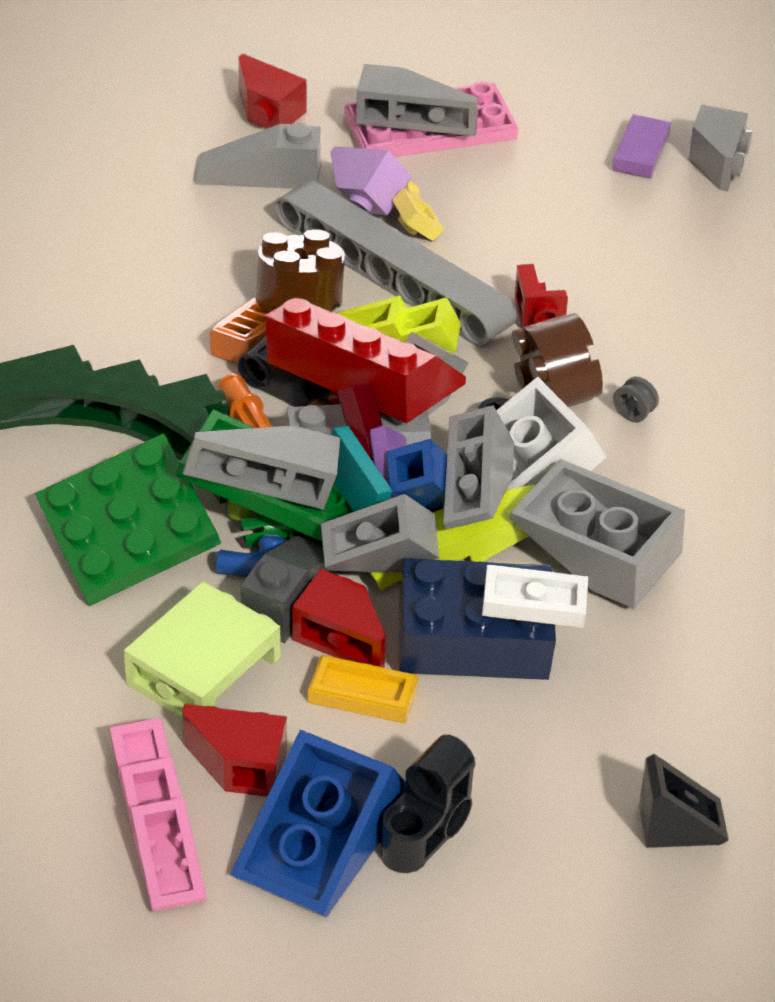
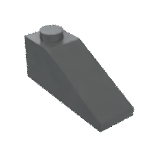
[240,533,336,644]

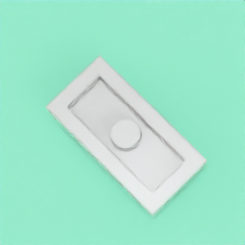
[482,565,588,628]

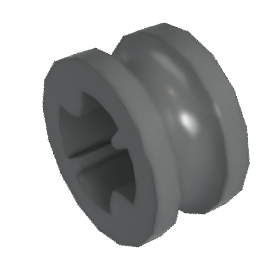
[613,376,659,423]

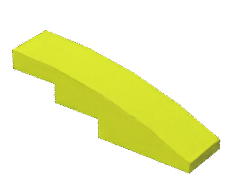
[369,484,534,591]

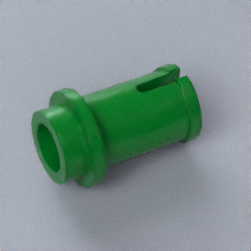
[240,515,301,548]

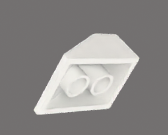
[446,377,607,490]

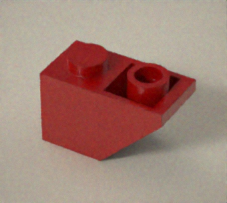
[182,704,287,797]

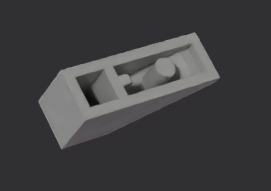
[356,64,478,136]
[196,123,321,189]
[443,406,514,529]
[183,426,340,510]

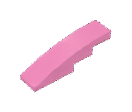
[110,718,207,912]

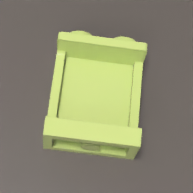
[124,581,281,718]

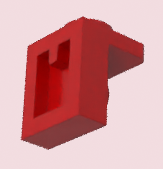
[514,264,568,328]

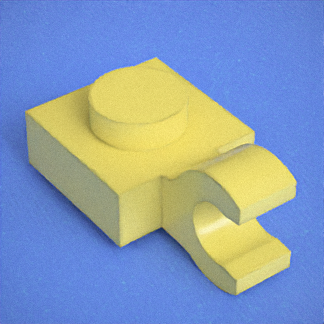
[392,180,444,241]

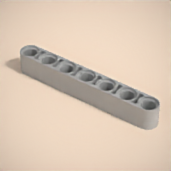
[274,180,517,346]

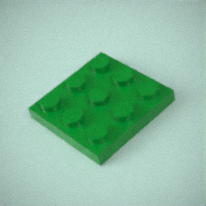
[35,433,222,606]

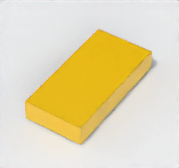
[308,655,419,724]

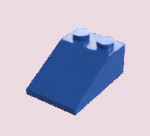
[230,729,406,918]

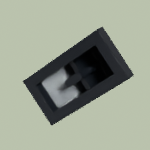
[639,753,729,848]

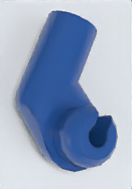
[216,534,285,577]

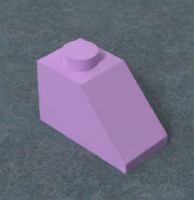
[330,146,412,215]

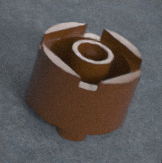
[256,229,345,313]
[512,313,603,407]

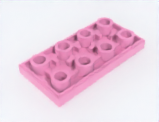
[344,82,518,157]

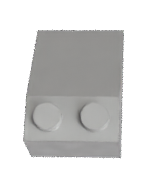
[510,459,685,609]

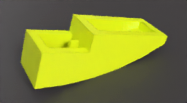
[337,295,461,352]

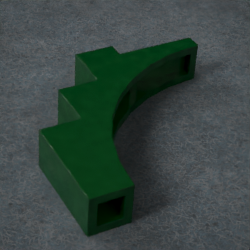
[0,345,228,504]

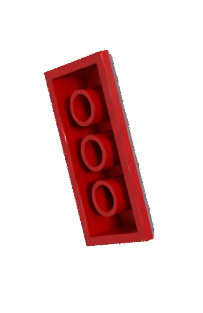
[265,297,466,423]

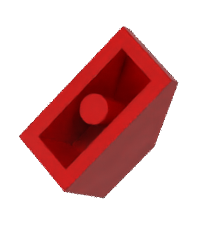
[238,53,307,129]
[292,569,386,668]

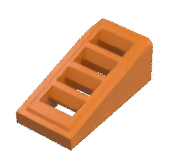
[210,298,277,364]

